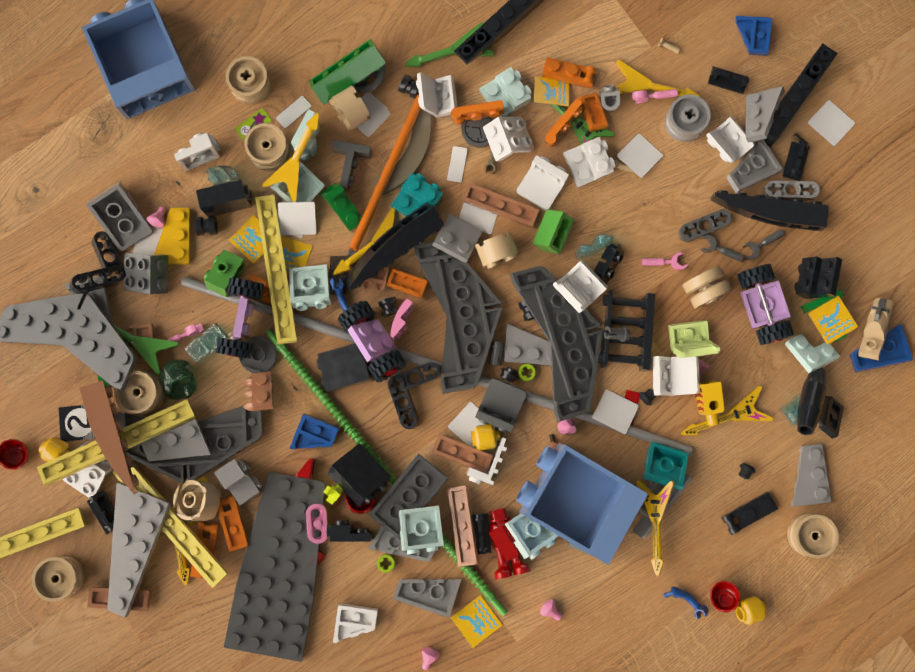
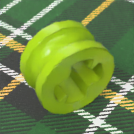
[518,364,535,382]
[377,554,395,573]

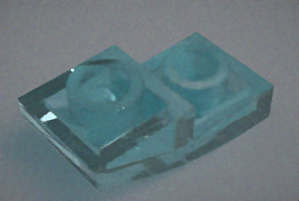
[206,165,240,186]
[575,234,614,260]
[184,323,228,363]

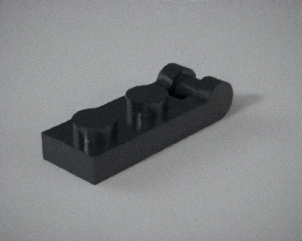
[721,492,778,535]

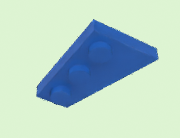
[850,324,913,373]

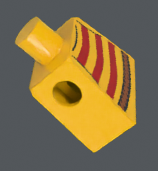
[695,380,724,426]

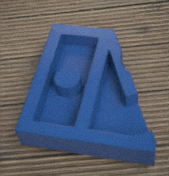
[735,16,772,56]
[290,413,340,449]

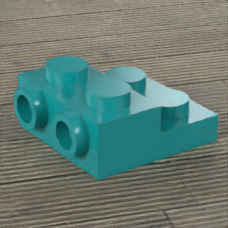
[391,173,443,217]
[643,442,689,490]

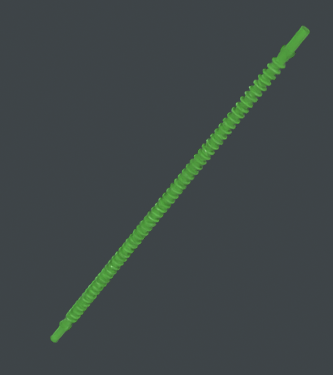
[265,329,508,616]

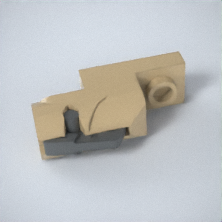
[858,298,893,360]

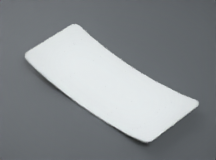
[447,146,467,183]

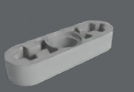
[763,180,820,200]

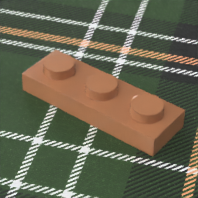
[432,434,493,474]
[87,586,151,611]

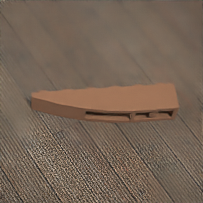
[79,380,139,494]

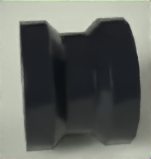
[378,297,399,317]

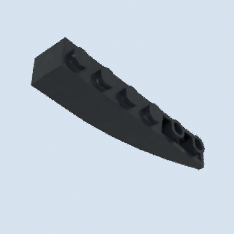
[454,0,544,65]
[760,43,838,147]
[711,190,829,231]
[343,202,444,290]

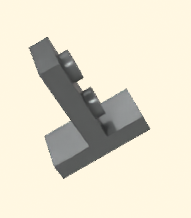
[332,140,372,192]

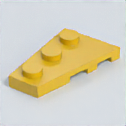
[154,208,191,265]

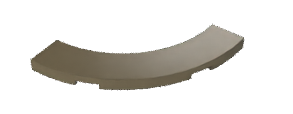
[373,108,431,195]

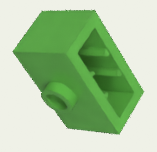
[532,209,574,254]
[204,249,245,298]

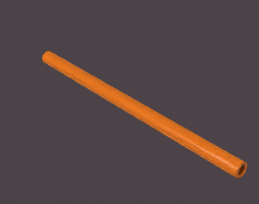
[349,95,421,251]

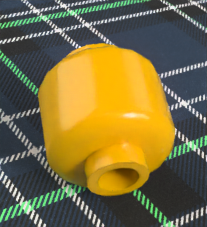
[471,424,500,451]
[39,437,70,462]
[735,596,767,625]

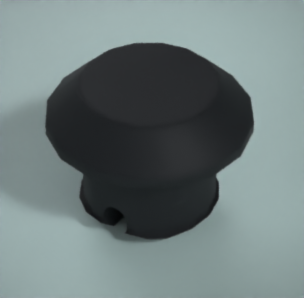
[639,389,656,406]
[739,463,756,479]

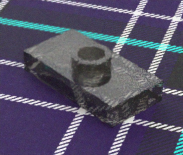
[330,256,349,295]

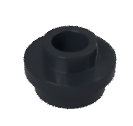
[500,366,519,383]

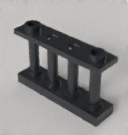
[598,290,655,372]

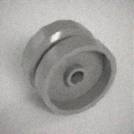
[665,95,711,142]

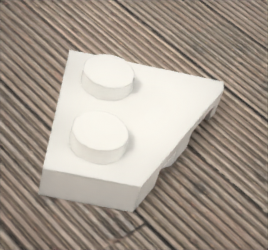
[333,603,378,643]

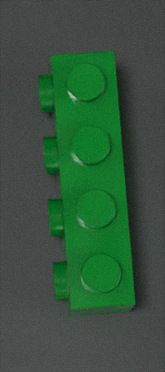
[309,38,386,105]

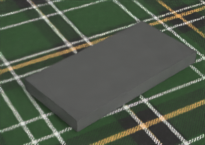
[369,453,449,540]

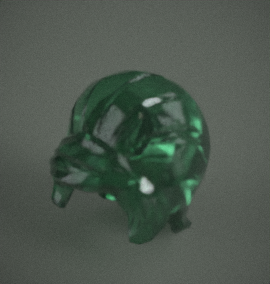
[160,359,197,400]

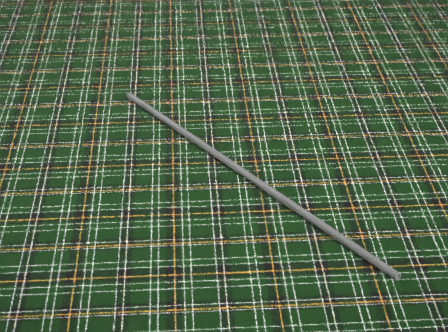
[181,276,693,456]

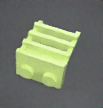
[668,320,720,359]

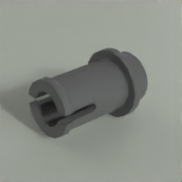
[604,327,630,342]
[489,342,505,366]

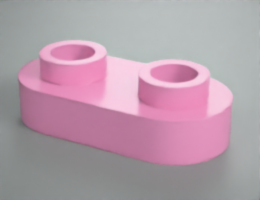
[306,504,327,544]

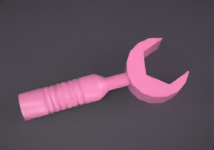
[632,89,678,104]
[641,253,688,271]
[168,323,204,343]

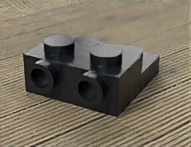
[794,256,843,299]
[327,520,373,542]

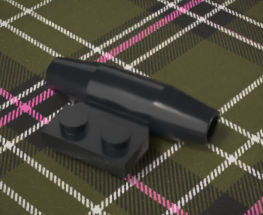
[797,367,844,439]

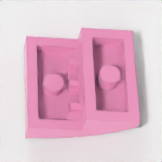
[390,298,414,342]

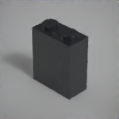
[196,179,254,217]
[317,343,375,392]
[327,443,391,507]

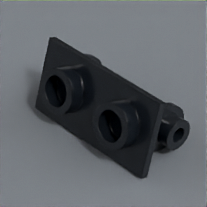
[708,66,749,94]
[782,140,810,181]
[594,243,624,285]
[87,491,115,535]
[472,513,492,554]

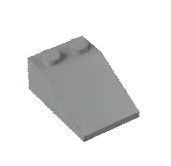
[86,181,153,252]

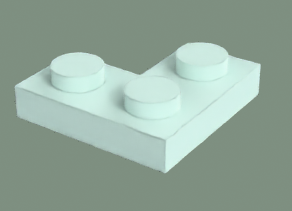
[785,334,840,373]

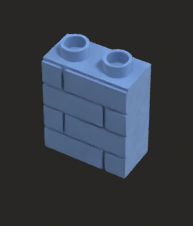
[81,0,195,119]
[516,443,648,565]

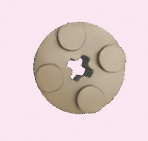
[329,86,371,131]
[475,232,519,269]
[173,480,221,521]

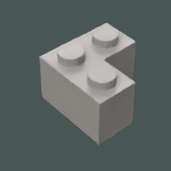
[214,459,263,505]

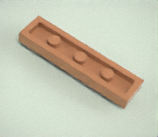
[462,183,539,228]
[447,485,479,567]

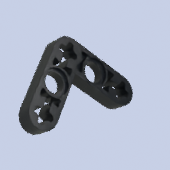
[69,231,126,294]
[388,362,442,429]

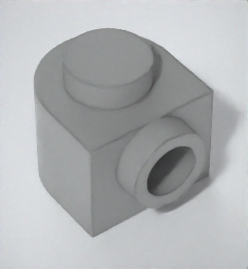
[600,84,620,111]

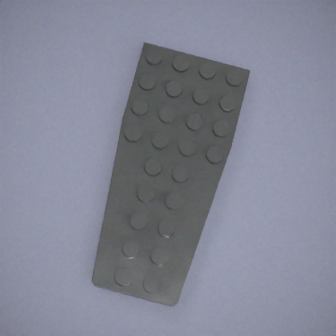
[224,473,326,662]

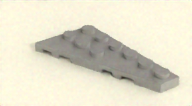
[107,482,172,617]

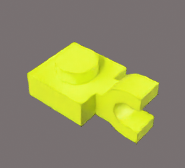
[323,484,344,505]

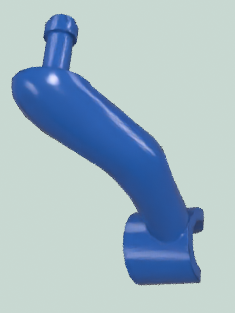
[330,278,349,311]
[664,586,709,619]

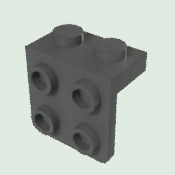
[124,253,168,294]
[475,378,527,432]

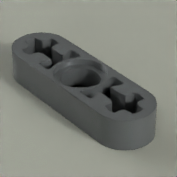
[678,209,732,242]

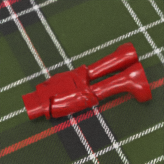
[489,508,531,580]

